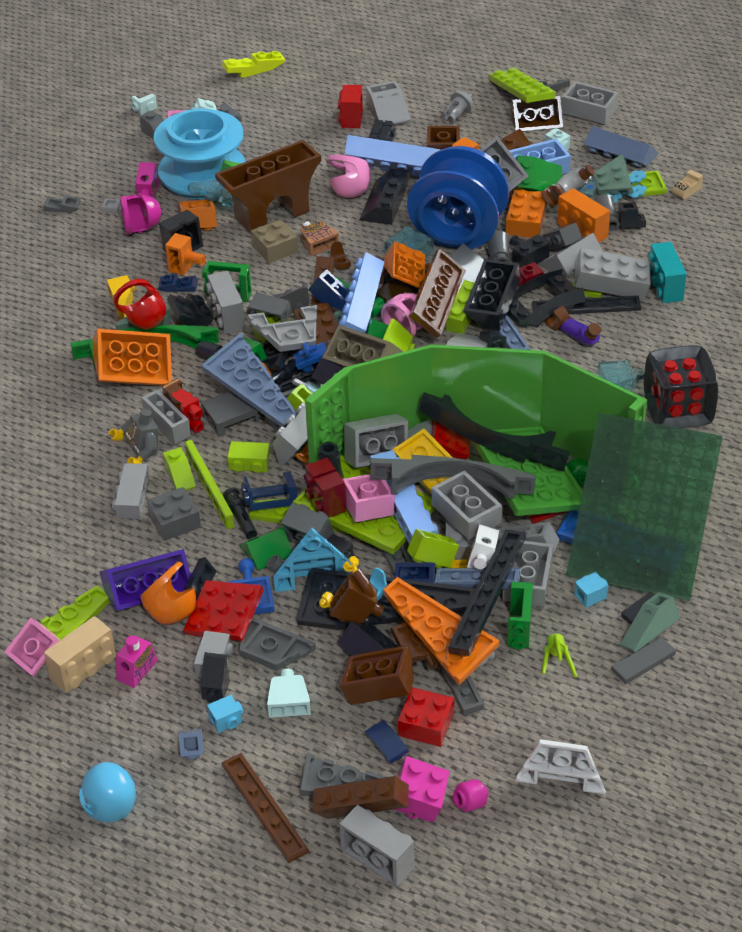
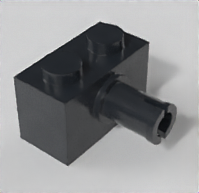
[509,234,550,268]

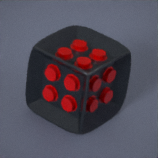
[644,345,718,430]

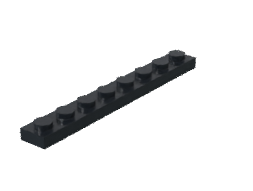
[448,529,526,656]

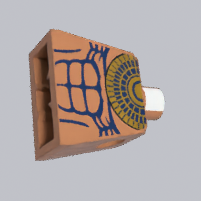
[300,221,339,256]

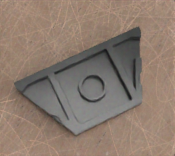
[239,617,316,671]

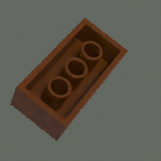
[293,302,338,369]

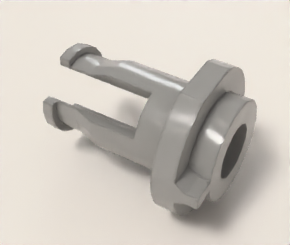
[441,90,474,124]

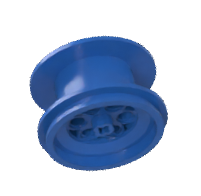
[407,146,509,249]

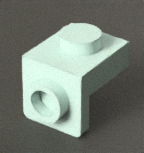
[131,94,157,115]
[191,98,217,110]

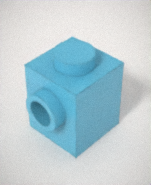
[574,572,608,608]
[207,695,244,733]

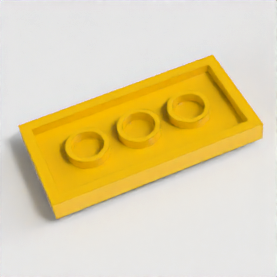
[392,429,453,494]

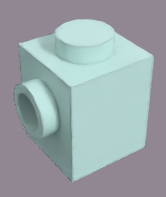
[545,128,570,150]

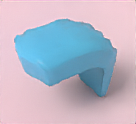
[370,568,387,601]

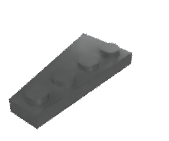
[300,753,387,796]

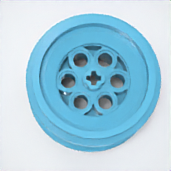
[154,108,246,199]

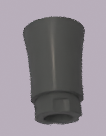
[594,194,620,231]
[486,231,510,262]

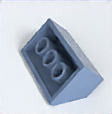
[584,126,659,168]

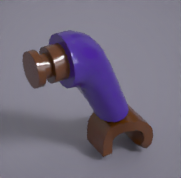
[545,306,601,346]

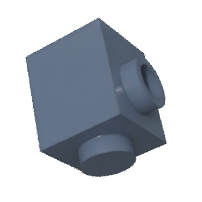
[179,728,204,759]

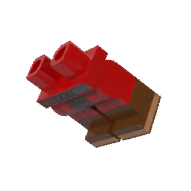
[162,378,204,433]

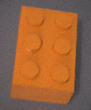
[557,188,610,242]
[506,190,547,238]

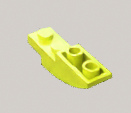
[222,51,285,78]

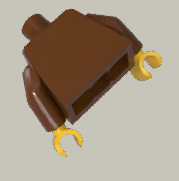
[319,556,384,623]

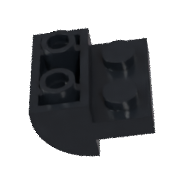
[167,293,214,326]

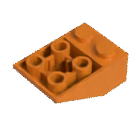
[384,241,425,288]

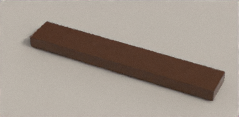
[221,753,309,864]

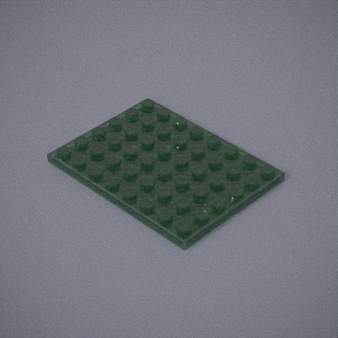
[566,413,723,601]

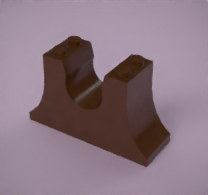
[215,140,321,234]

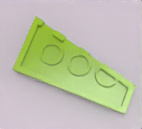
[40,586,110,640]

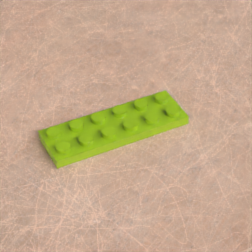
[489,68,556,103]

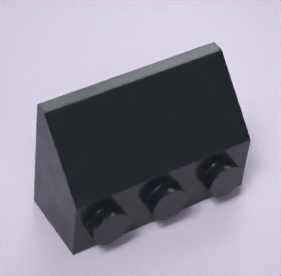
[338,621,417,667]

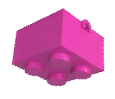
[394,756,450,822]

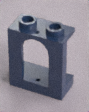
[241,471,298,511]

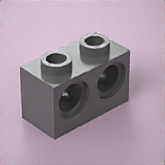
[542,222,582,250]

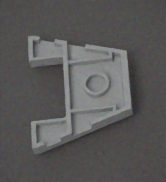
[247,305,317,352]

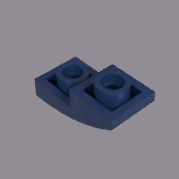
[158,273,198,292]
[365,720,409,764]

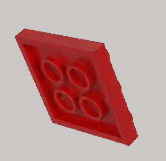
[183,580,264,641]

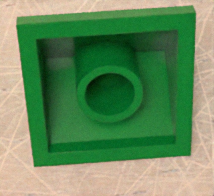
[239,527,293,571]

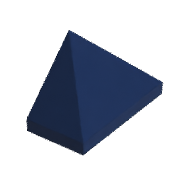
[394,562,436,583]

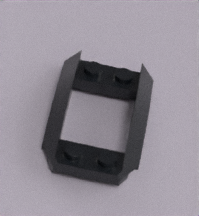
[507,269,586,328]

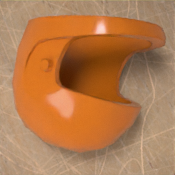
[140,561,196,624]

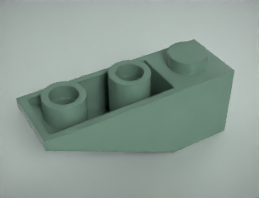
[620,592,680,652]

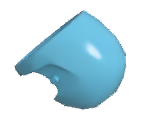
[79,762,136,822]

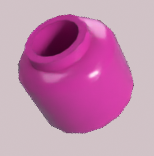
[453,779,489,812]

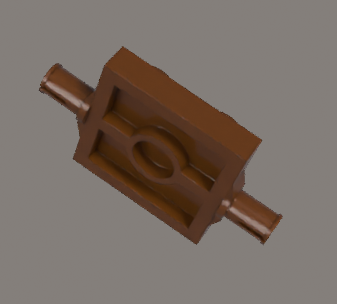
[391,621,439,669]

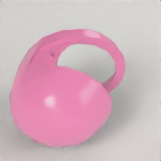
[326,155,371,198]
[381,293,423,337]

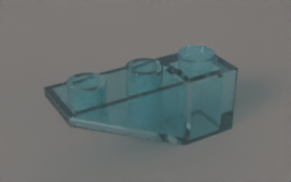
[188,179,233,207]

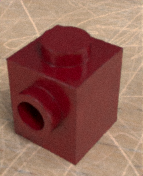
[518,262,544,287]

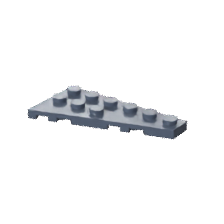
[201,332,298,428]

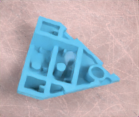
[273,527,352,592]

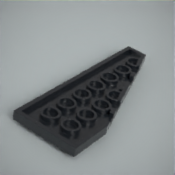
[297,568,475,630]

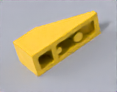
[107,275,135,320]

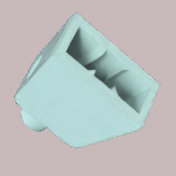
[267,669,311,718]

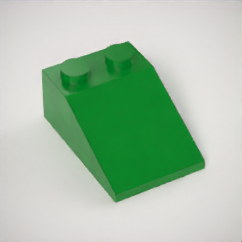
[512,155,562,194]

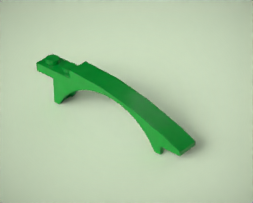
[70,325,219,370]

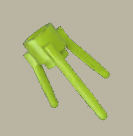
[541,634,577,677]

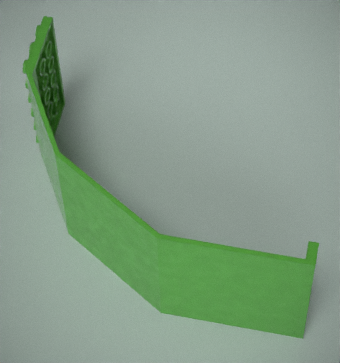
[305,345,647,497]

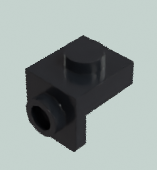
[479,329,507,349]

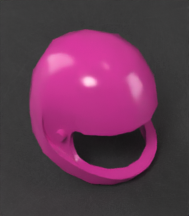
[120,194,161,235]

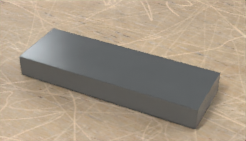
[612,637,676,684]

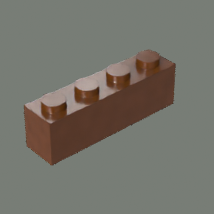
[313,776,409,819]

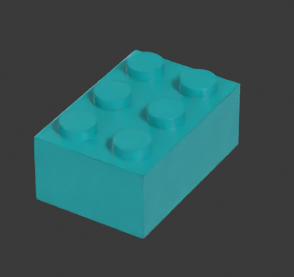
[648,242,687,303]

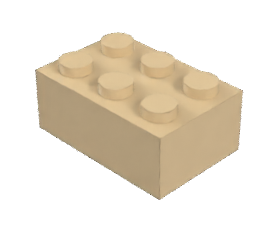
[44,616,116,693]

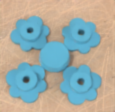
[608,170,647,203]

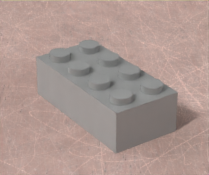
[575,248,650,299]

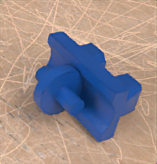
[294,342,327,372]

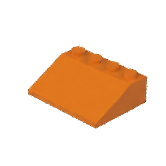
[93,329,172,386]

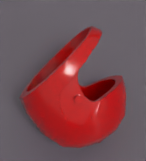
[113,279,166,330]

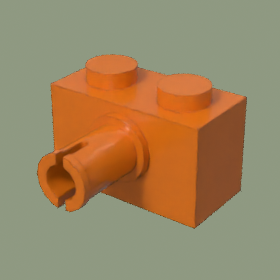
[165,233,206,276]

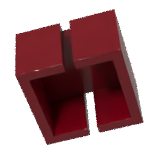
[304,458,346,518]

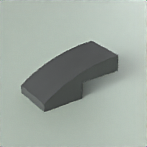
[43,195,81,212]

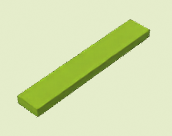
[185,439,235,530]

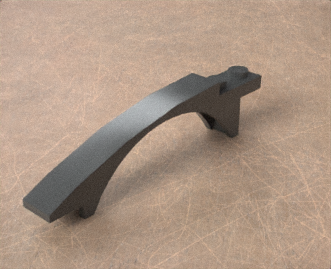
[370,455,536,498]

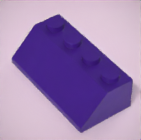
[99,549,191,611]

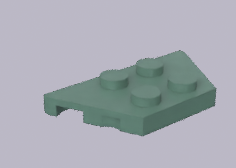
[594,154,633,195]

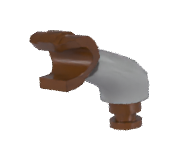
[541,164,595,208]

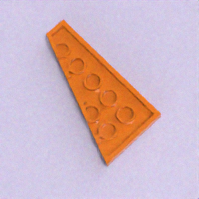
[383,577,499,685]

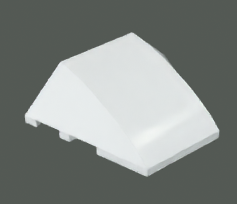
[515,739,606,794]

